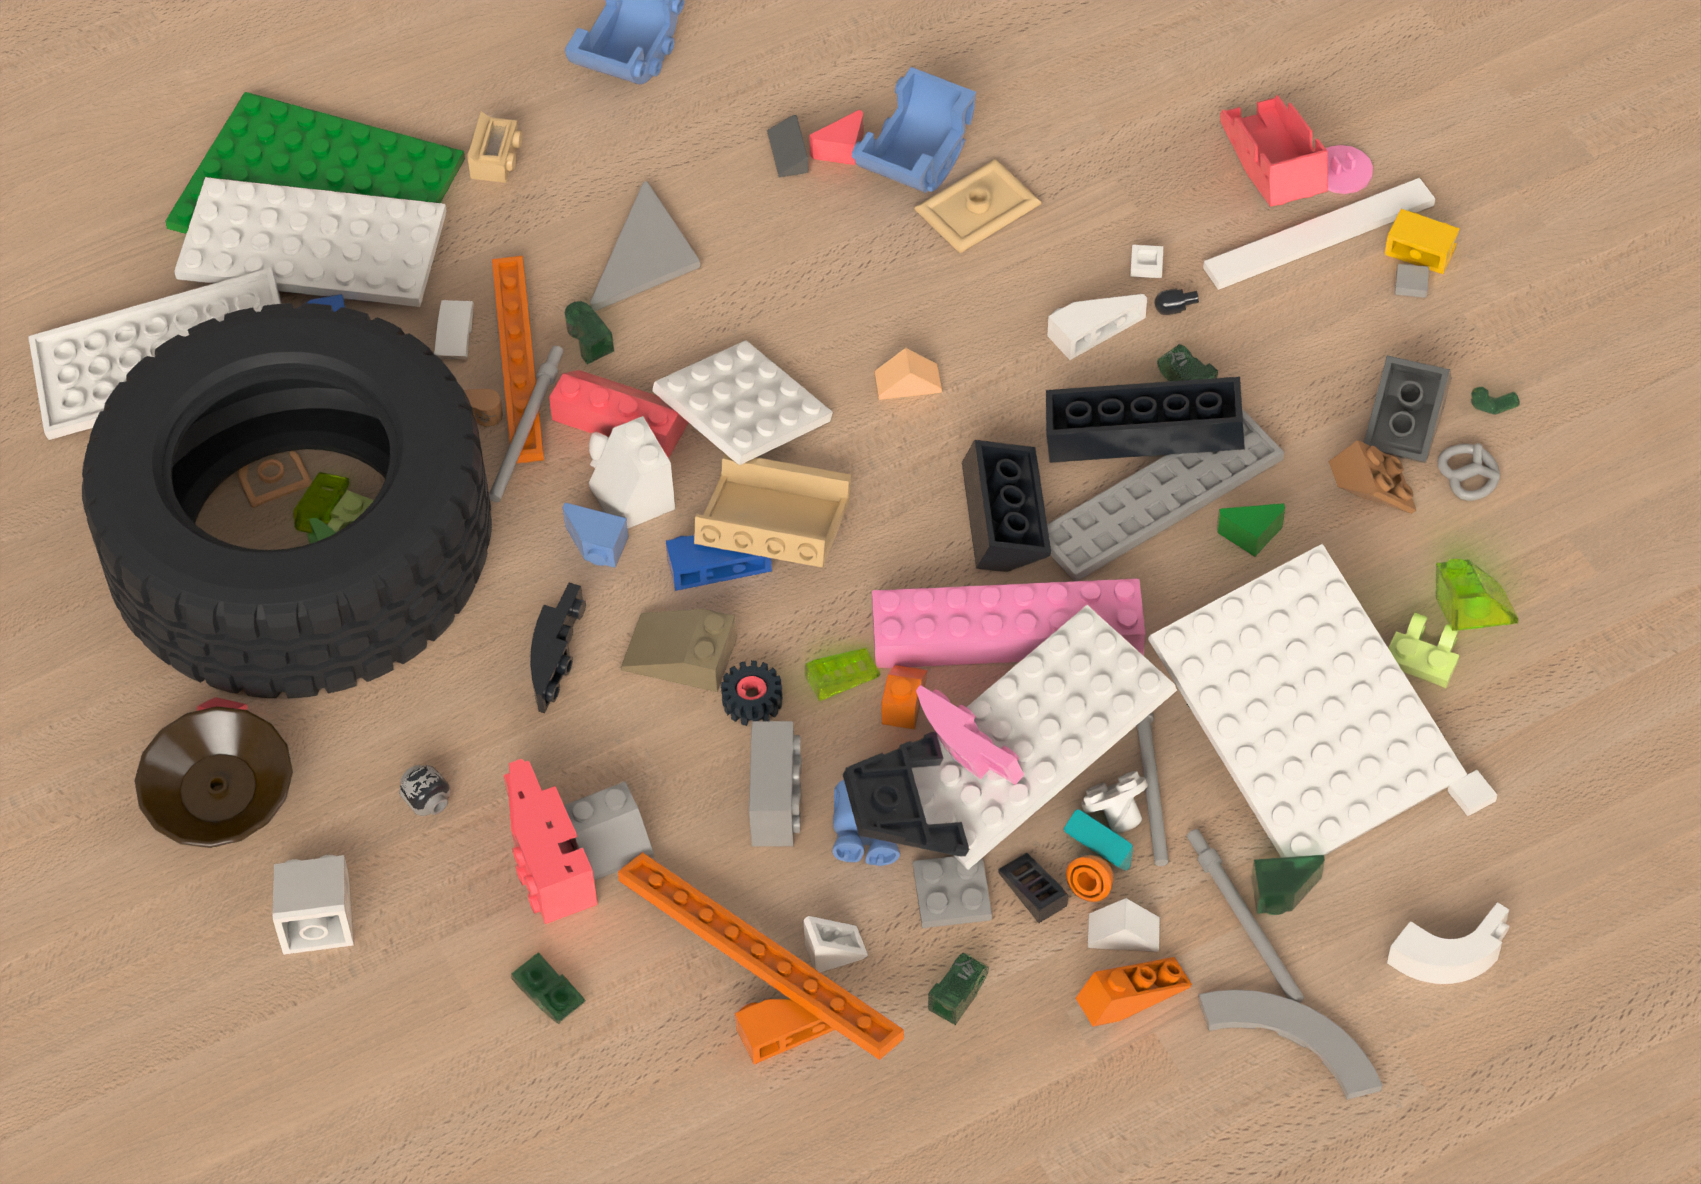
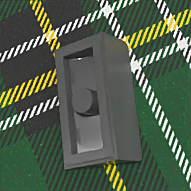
[767,115,809,178]

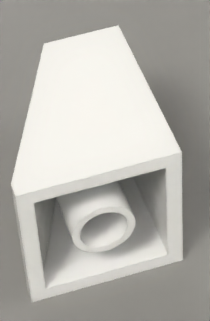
[589,416,675,528]
[273,855,354,955]

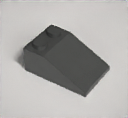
[1364,355,1452,463]

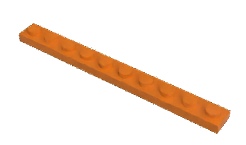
[618,852,904,1060]

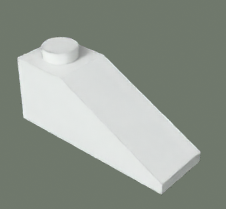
[1047,294,1147,360]

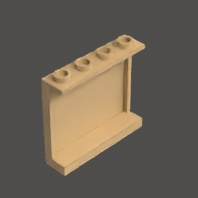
[694,454,852,568]

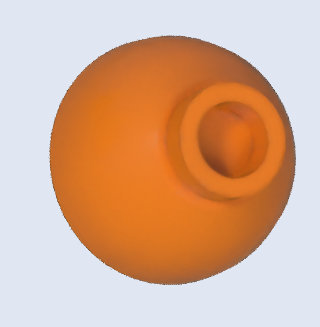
[1066,854,1114,902]

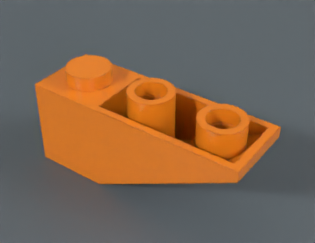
[1075,957,1192,1027]

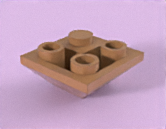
[1328,440,1416,514]

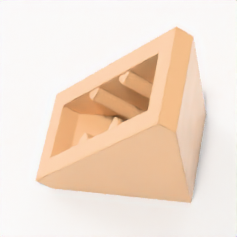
[874,348,942,400]

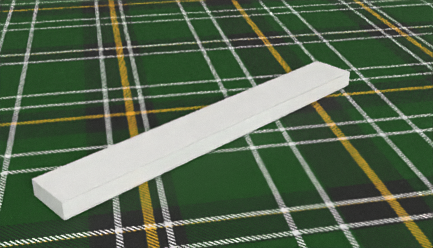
[1203,178,1435,290]

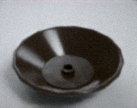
[134,706,293,848]

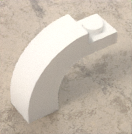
[1387,902,1509,984]

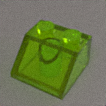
[1435,559,1519,631]

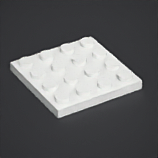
[652,340,833,465]

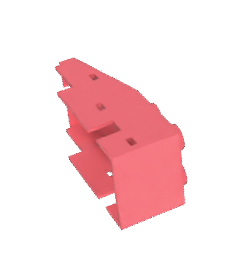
[1220,95,1328,207]
[503,759,598,924]

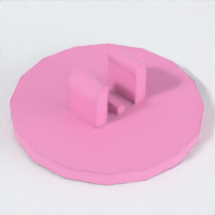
[1326,145,1373,194]

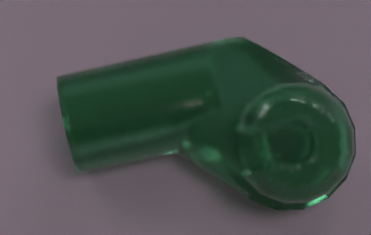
[1471,387,1520,415]

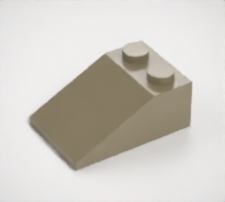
[621,609,737,692]

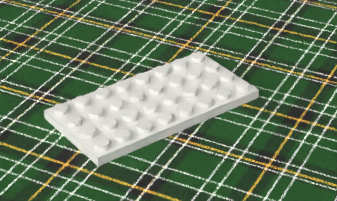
[174,177,447,307]
[28,267,281,440]
[912,605,1177,870]

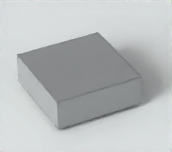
[1395,264,1429,298]

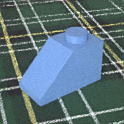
[562,503,629,568]

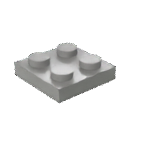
[913,856,992,928]

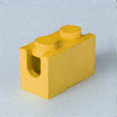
[1384,209,1460,274]

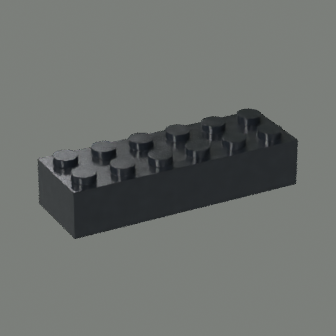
[1046,376,1245,463]

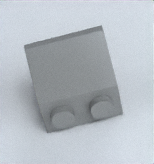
[564,782,654,881]

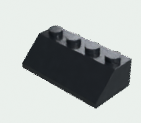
[962,440,1051,572]

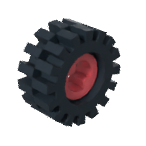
[721,660,783,726]

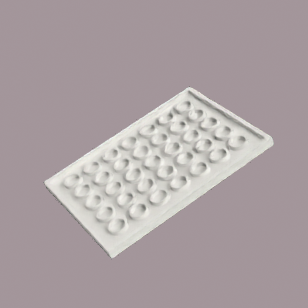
[1148,544,1467,874]

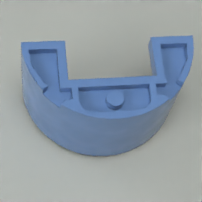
[565,0,685,84]
[852,67,976,193]

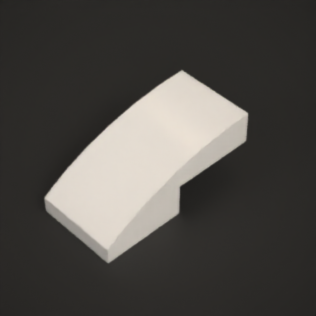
[434,300,474,360]

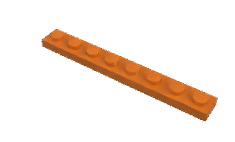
[492,256,544,464]

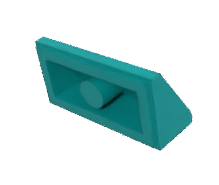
[1063,809,1133,871]

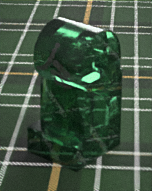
[564,301,614,365]
[1157,344,1218,381]
[928,953,989,1025]

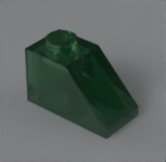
[1251,855,1325,915]

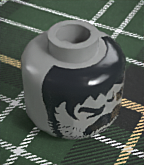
[399,765,451,816]

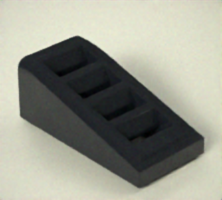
[998,853,1068,923]

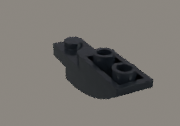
[530,582,586,713]

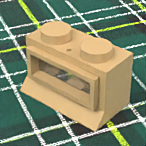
[467,111,523,183]

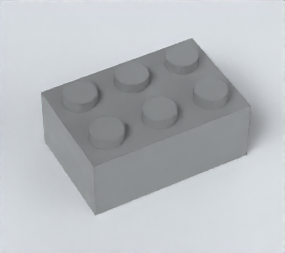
[749,721,802,846]

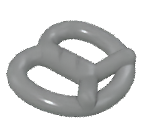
[1437,443,1500,501]

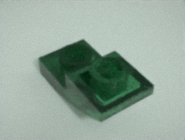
[511,952,586,1024]

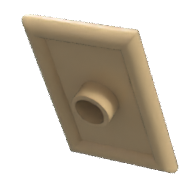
[914,159,1041,254]

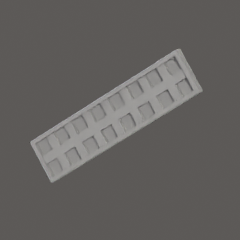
[1047,410,1284,581]

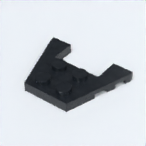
[843,732,970,857]

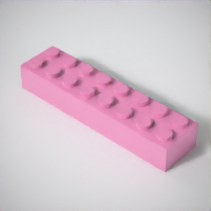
[872,579,1145,669]

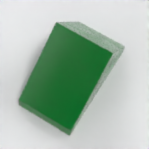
[1217,503,1285,557]

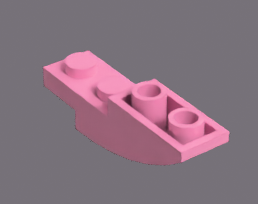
[916,685,1024,785]

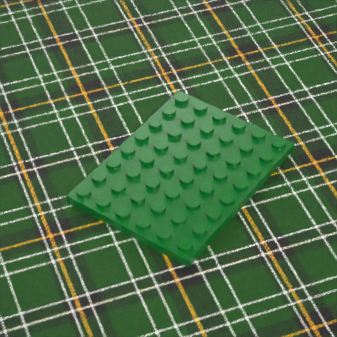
[165,92,465,234]

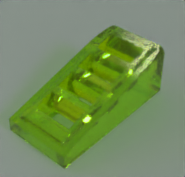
[293,472,350,533]
[805,648,880,701]

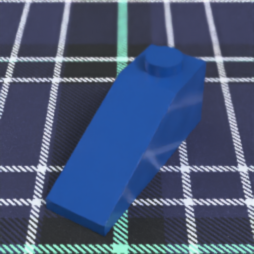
[665,535,772,591]

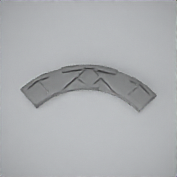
[1198,990,1383,1100]

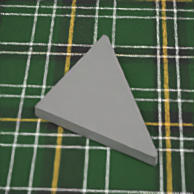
[590,181,700,312]

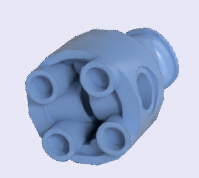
[833,780,900,866]

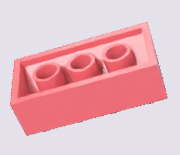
[549,370,689,459]

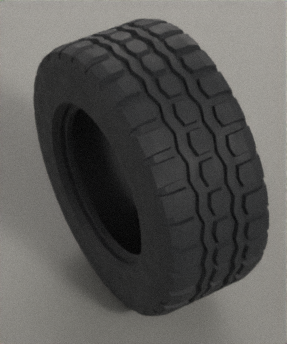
[82,303,492,698]

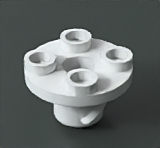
[1081,771,1148,833]

